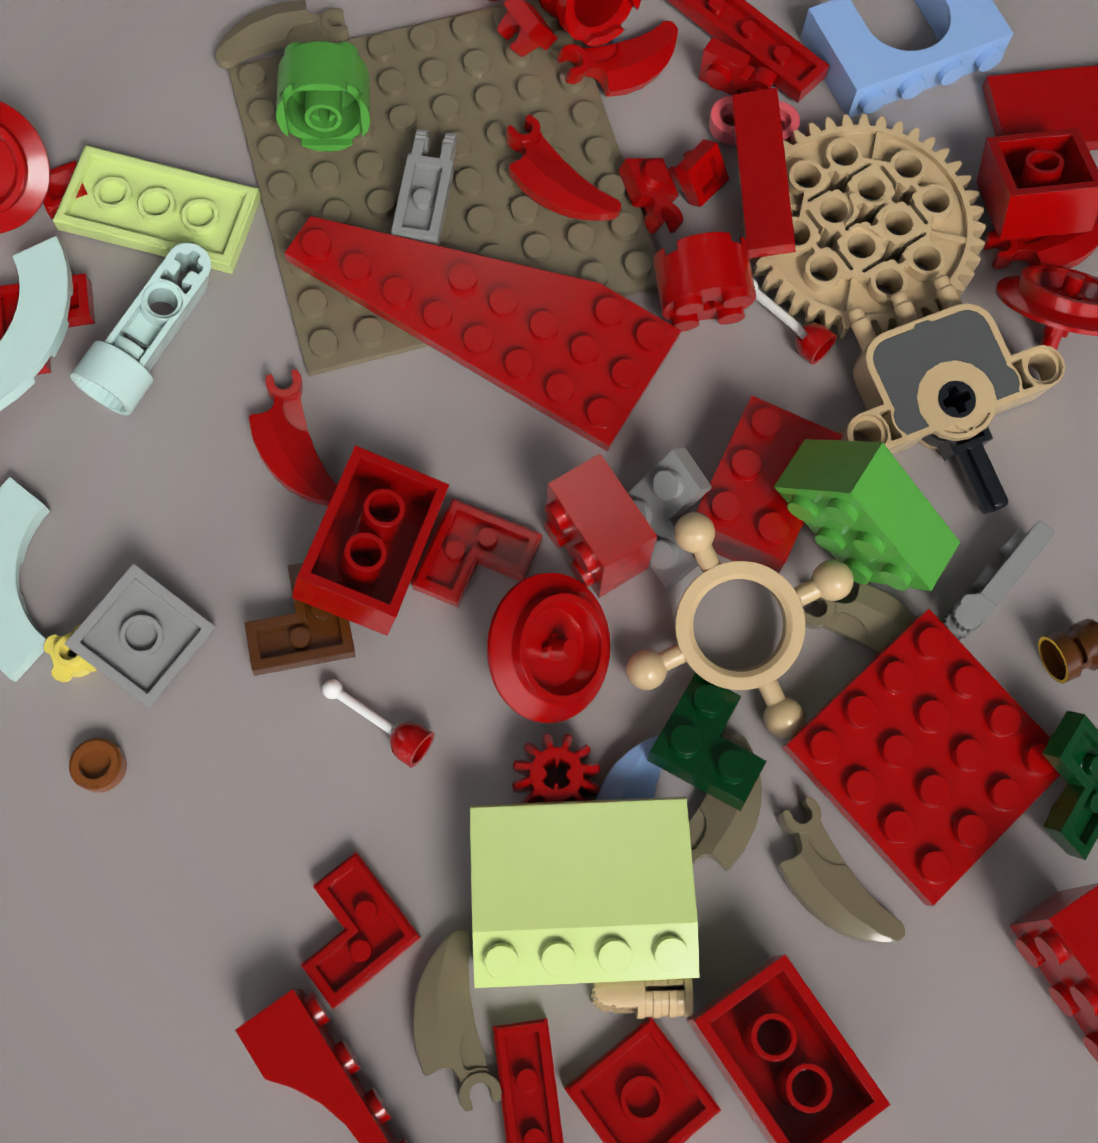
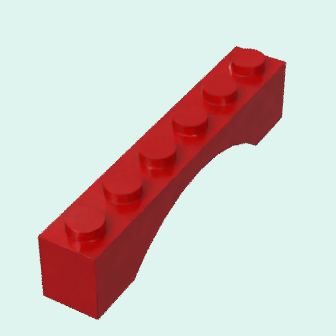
[235,989,409,1143]

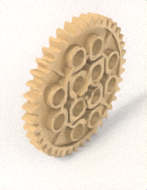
[741,114,986,339]

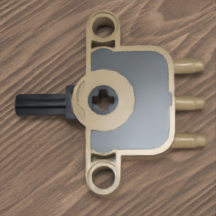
[839,275,1065,514]

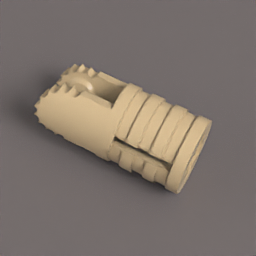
[591,978,694,1019]

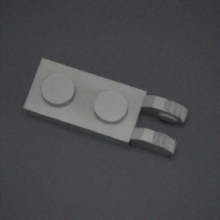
[391,129,457,246]
[942,520,1055,640]

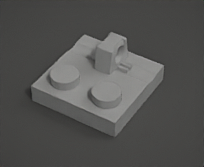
[64,563,216,708]

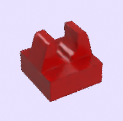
[497,0,558,57]
[668,139,729,207]

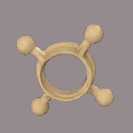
[626,512,854,738]

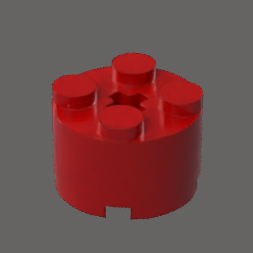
[653,232,756,331]

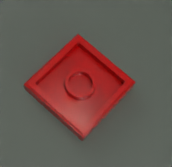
[564,1017,721,1143]

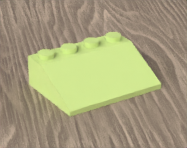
[470,797,699,988]

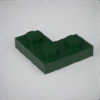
[647,673,767,811]
[1042,711,1098,860]

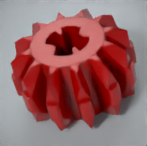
[512,733,600,803]

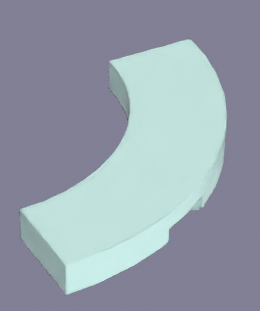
[0,236,73,411]
[0,477,50,682]

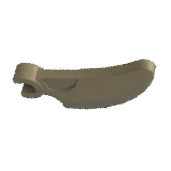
[215,0,349,69]
[804,584,916,654]
[689,733,762,871]
[777,797,905,943]
[413,929,502,1112]

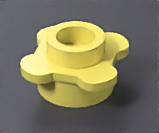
[44,624,97,682]

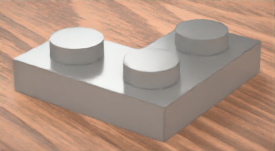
[628,447,712,588]

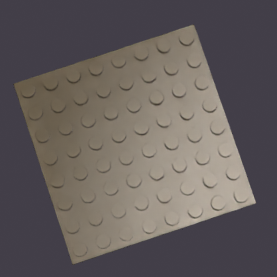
[228,0,658,376]

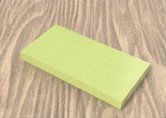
[53,145,261,274]

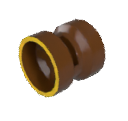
[1038,618,1098,684]

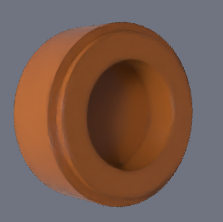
[69,738,127,793]

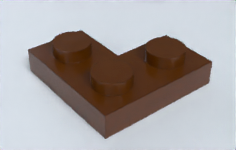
[244,563,356,676]

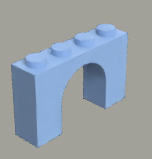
[800,0,1014,117]

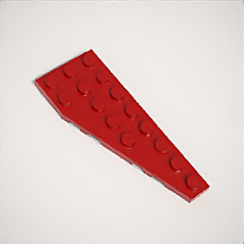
[284,216,681,452]

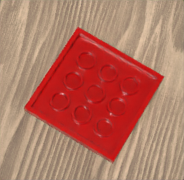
[781,609,1060,906]

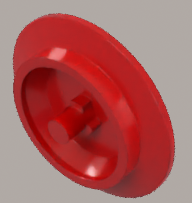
[0,101,50,233]
[995,265,1098,350]
[487,573,611,723]

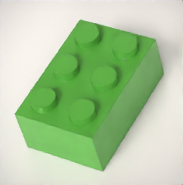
[774,439,960,591]

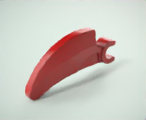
[557,20,678,97]
[506,114,621,221]
[983,214,1098,269]
[249,369,337,506]

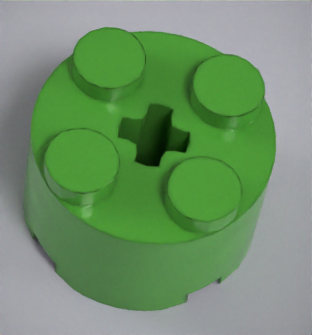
[276,41,370,152]

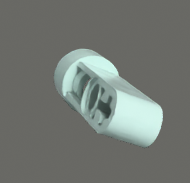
[70,243,211,416]

